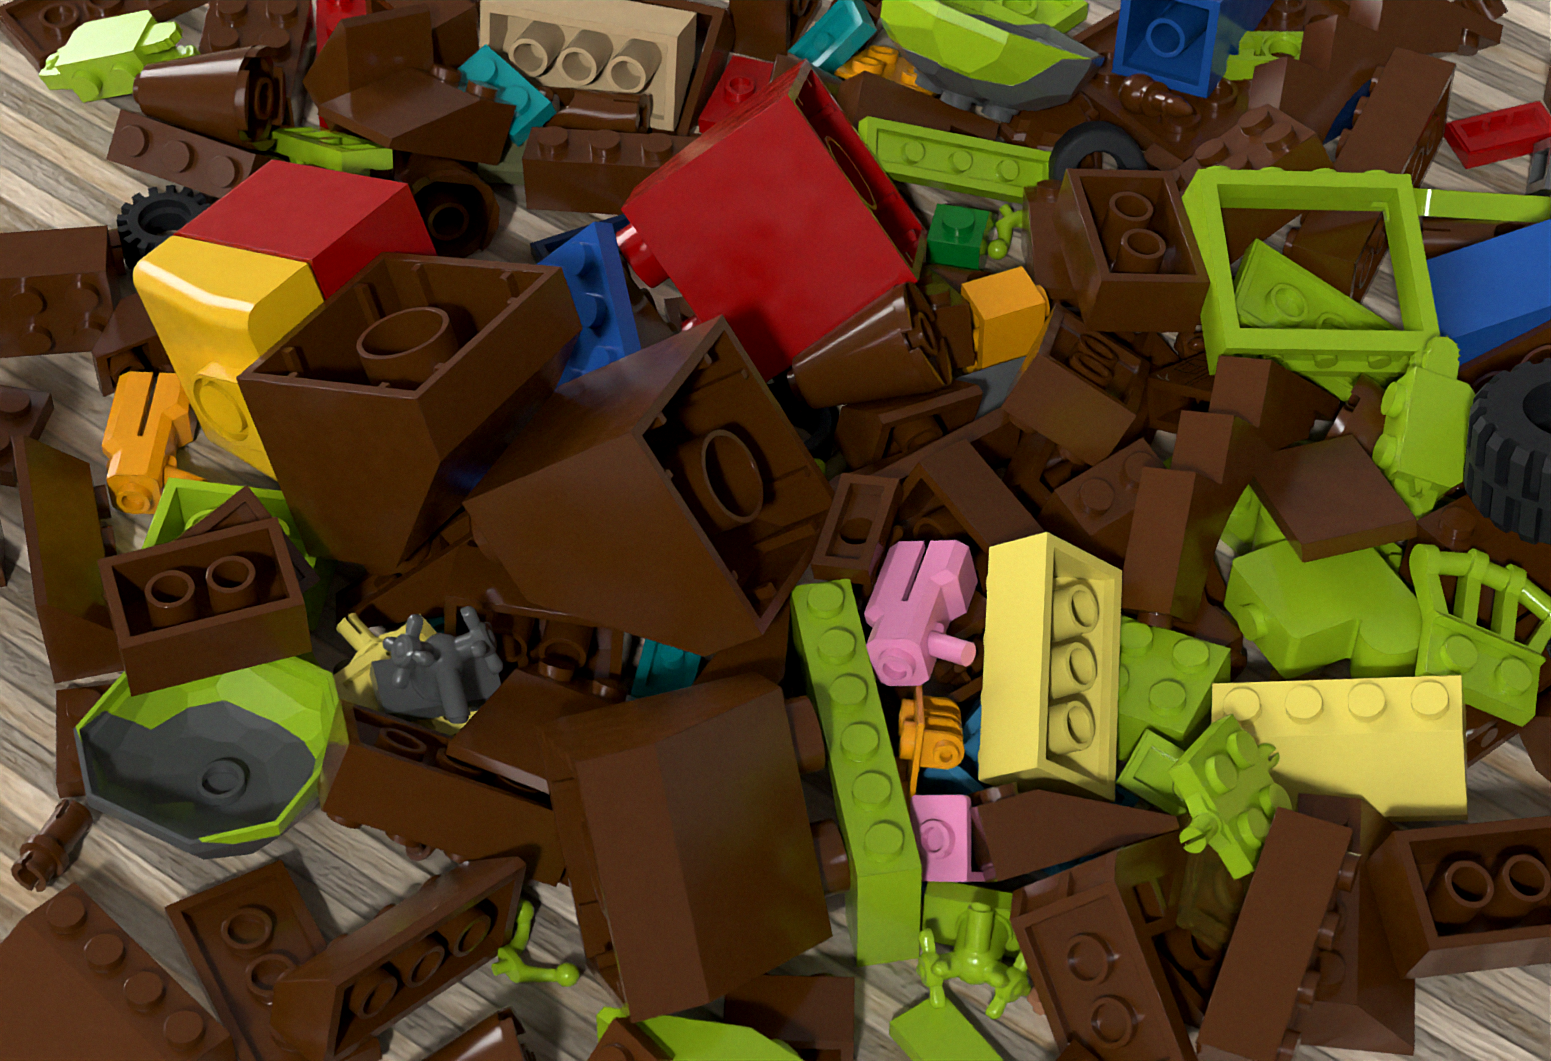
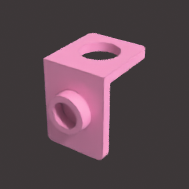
[910,795,985,882]

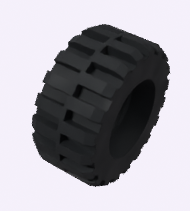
[1464,358,1551,545]

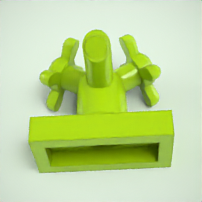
[916,881,1031,1020]

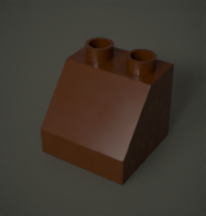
[236,252,583,576]
[462,314,835,657]
[534,671,850,1023]

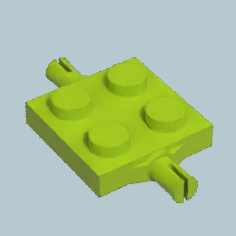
[1168,714,1292,880]

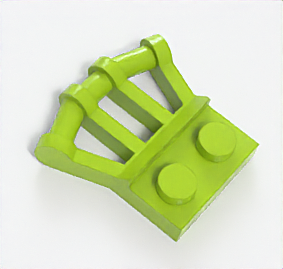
[1409,544,1551,727]

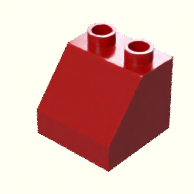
[616,58,928,382]

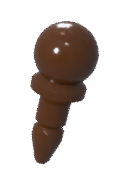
[1118,73,1193,118]

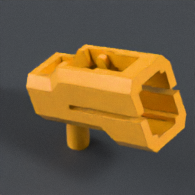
[101,371,208,514]

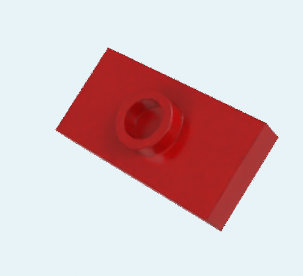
[698,55,773,133]
[1444,101,1551,169]

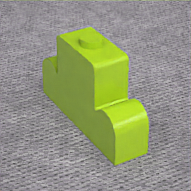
[1224,504,1423,679]

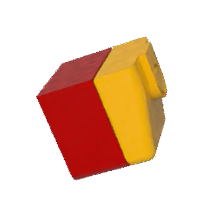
[133,160,438,482]

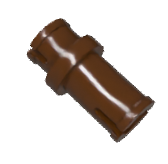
[11,799,93,892]

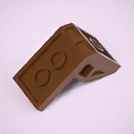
[1009,830,1198,1061]

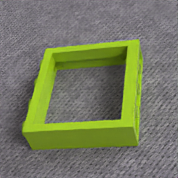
[1182,165,1441,377]

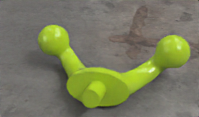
[987,204,1022,260]
[491,899,580,987]

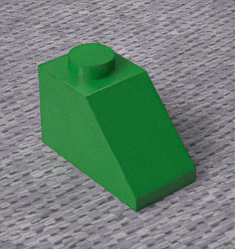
[926,203,998,271]

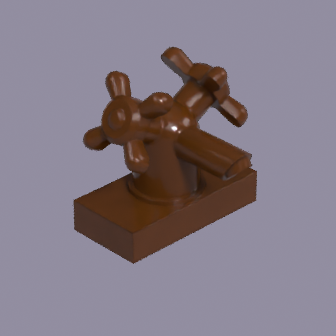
[810,473,924,618]

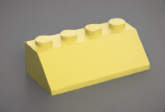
[978,532,1122,803]
[1212,675,1468,822]

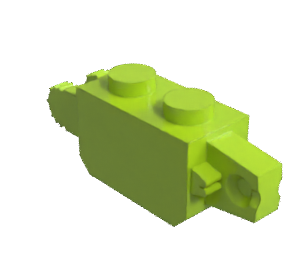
[38,10,200,103]
[1372,335,1476,521]

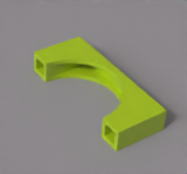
[790,579,922,967]

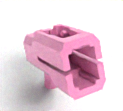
[864,540,978,686]

